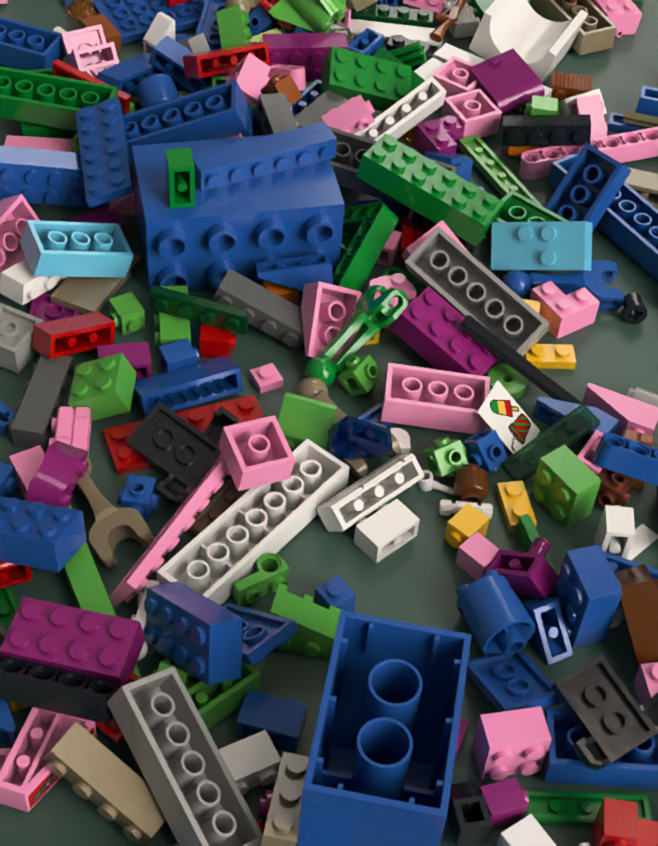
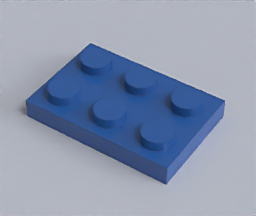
[466,650,562,712]

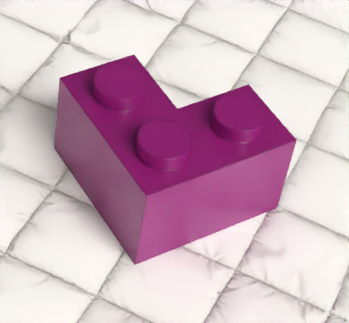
[414,114,465,155]

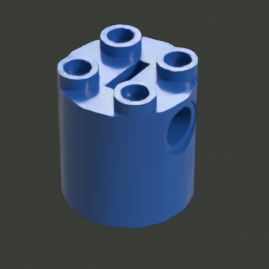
[456,570,536,656]

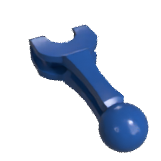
[502,260,624,311]

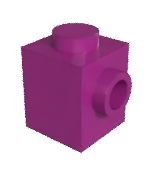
[479,777,529,829]

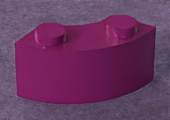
[25,440,89,508]

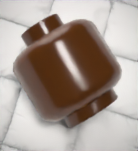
[453,464,489,505]

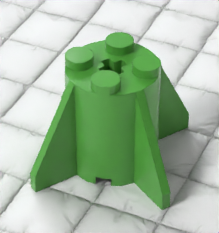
[268,0,347,33]

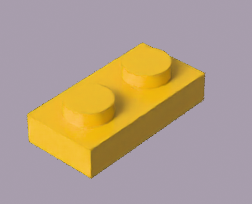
[524,344,576,369]
[495,480,537,532]

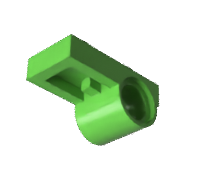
[233,553,290,606]

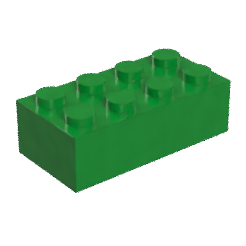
[321,46,412,112]

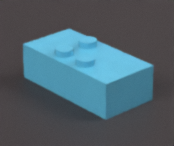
[20,220,134,278]
[491,221,593,271]

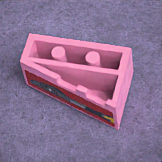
[0,707,97,812]

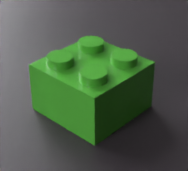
[68,353,137,421]
[531,444,601,528]

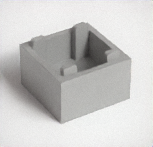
[0,303,44,374]

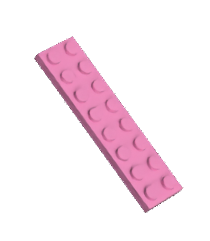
[109,453,230,607]

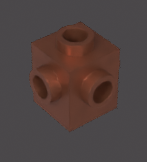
[595,468,634,508]

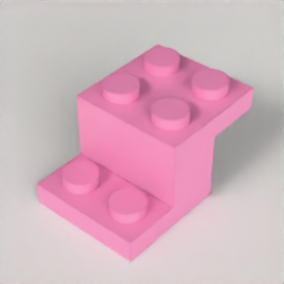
[60,24,119,78]

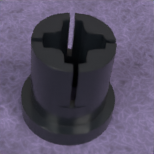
[623,293,648,324]

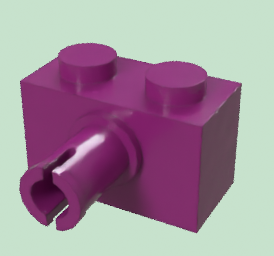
[485,537,559,599]

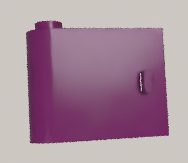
[469,49,545,115]

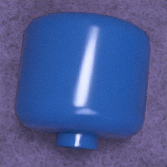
[134,73,180,109]

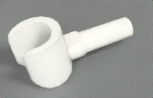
[418,470,453,495]

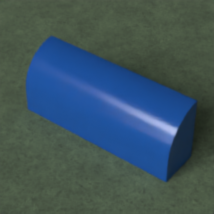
[133,355,244,418]

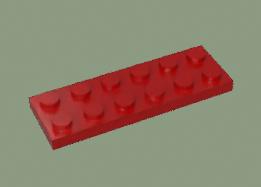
[103,394,265,475]

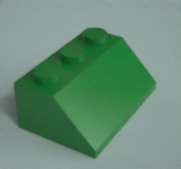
[485,190,569,239]

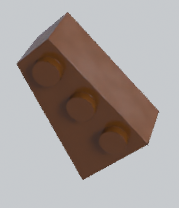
[613,564,658,668]

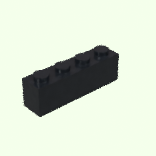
[502,114,591,146]

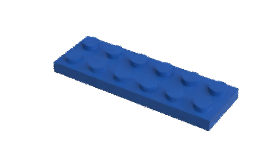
[75,97,135,208]

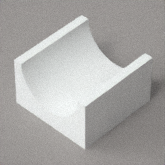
[468,0,588,84]

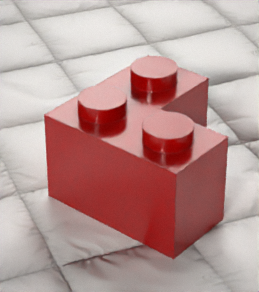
[591,798,658,846]

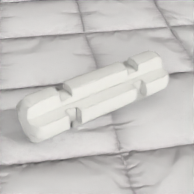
[439,499,493,519]

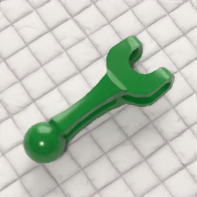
[304,285,408,387]

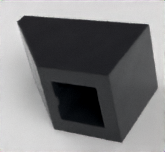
[447,781,493,846]

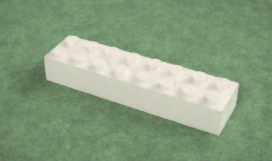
[157,439,350,605]

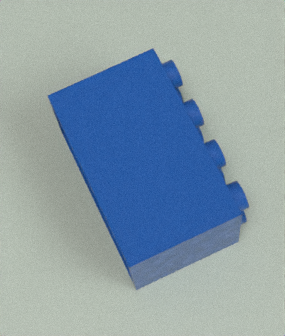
[132,135,345,296]

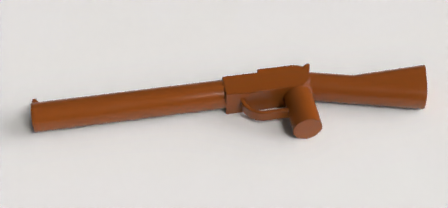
[430,0,466,42]

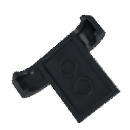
[126,402,238,503]
[551,654,658,770]

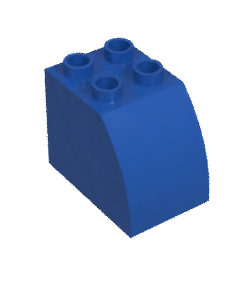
[297,610,472,846]

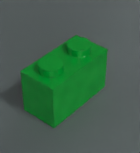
[165,147,195,209]

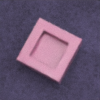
[249,363,284,394]

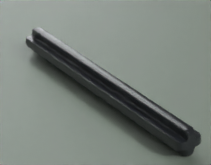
[460,315,585,405]

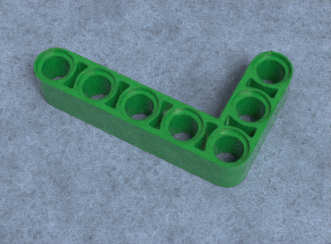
[332,201,398,291]

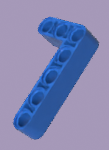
[592,433,658,486]

